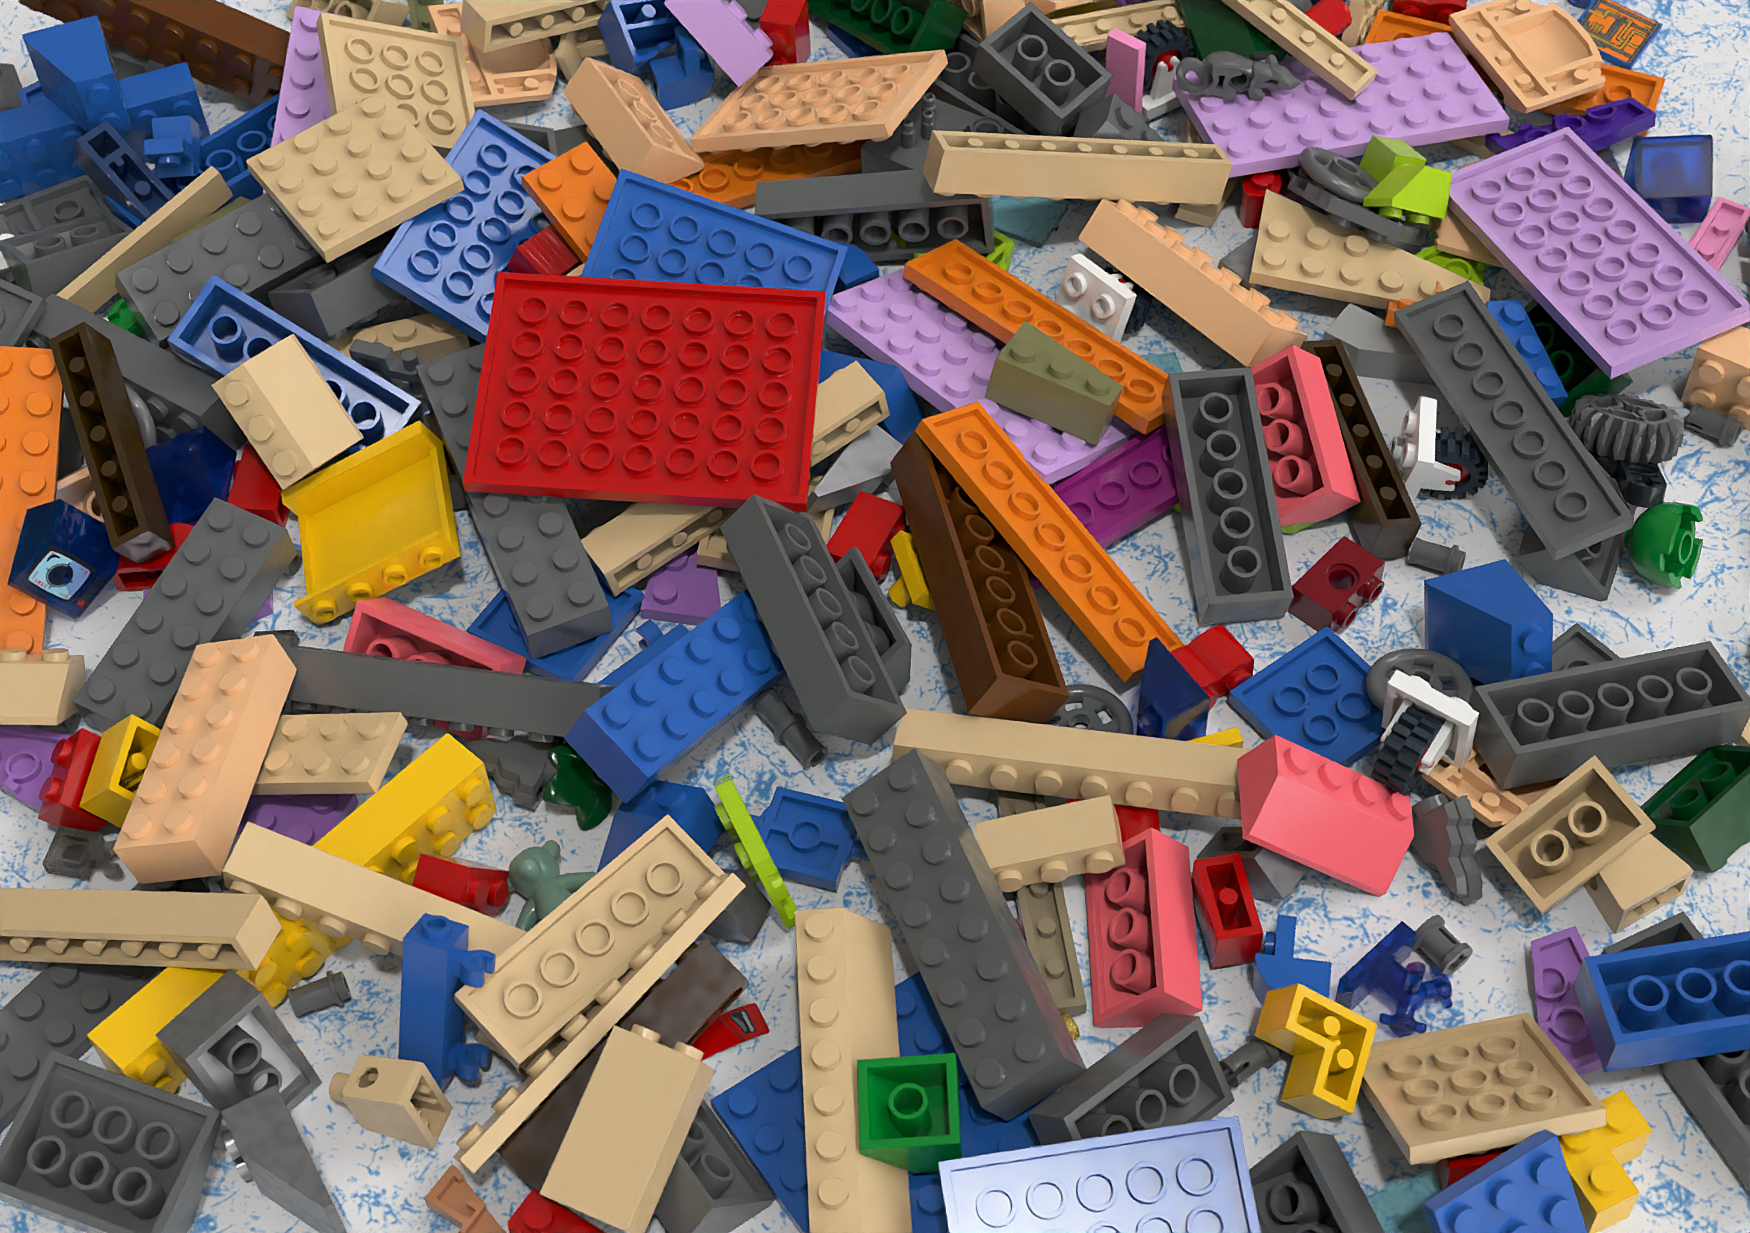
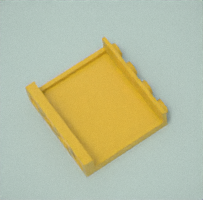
[281,420,461,626]

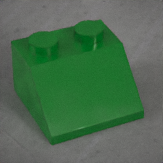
[857,1053,964,1173]

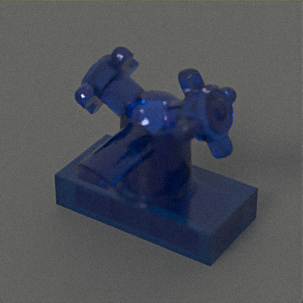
[1335,921,1453,1038]

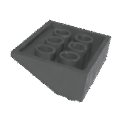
[0,1050,223,1233]

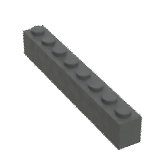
[282,646,617,745]

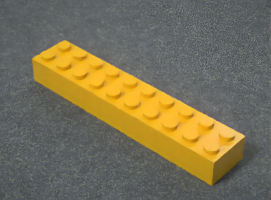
[87,733,497,1094]

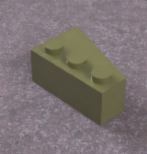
[984,321,1123,446]

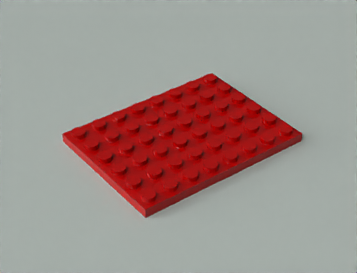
[463,272,826,512]

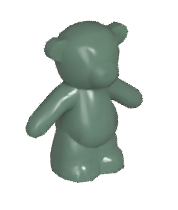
[507,840,597,932]

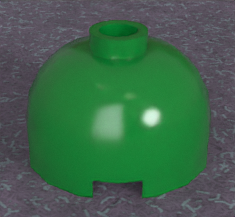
[1624,502,1703,589]

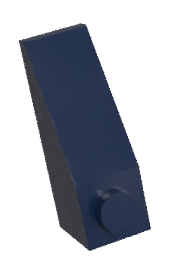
[73,120,175,222]

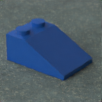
[596,780,725,873]

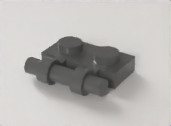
[349,339,429,412]

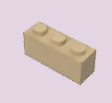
[975,795,1126,892]

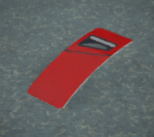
[691,1003,770,1061]

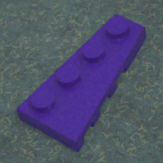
[1485,97,1656,155]

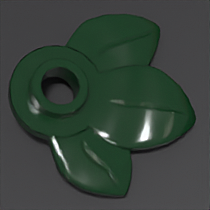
[542,742,613,830]

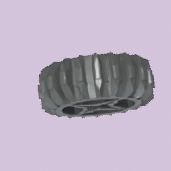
[1569,392,1684,465]

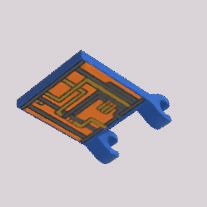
[1567,0,1663,70]

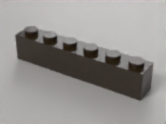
[49,322,175,564]
[1301,339,1422,558]
[497,938,750,1191]

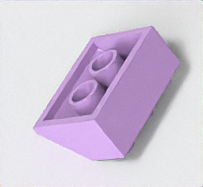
[663,0,773,87]

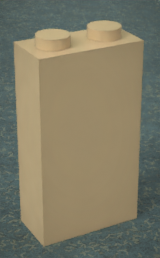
[540,1024,715,1233]

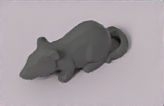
[1176,51,1300,101]

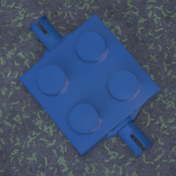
[750,786,870,891]

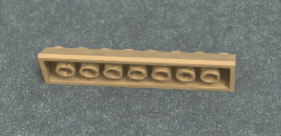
[795,907,912,1233]

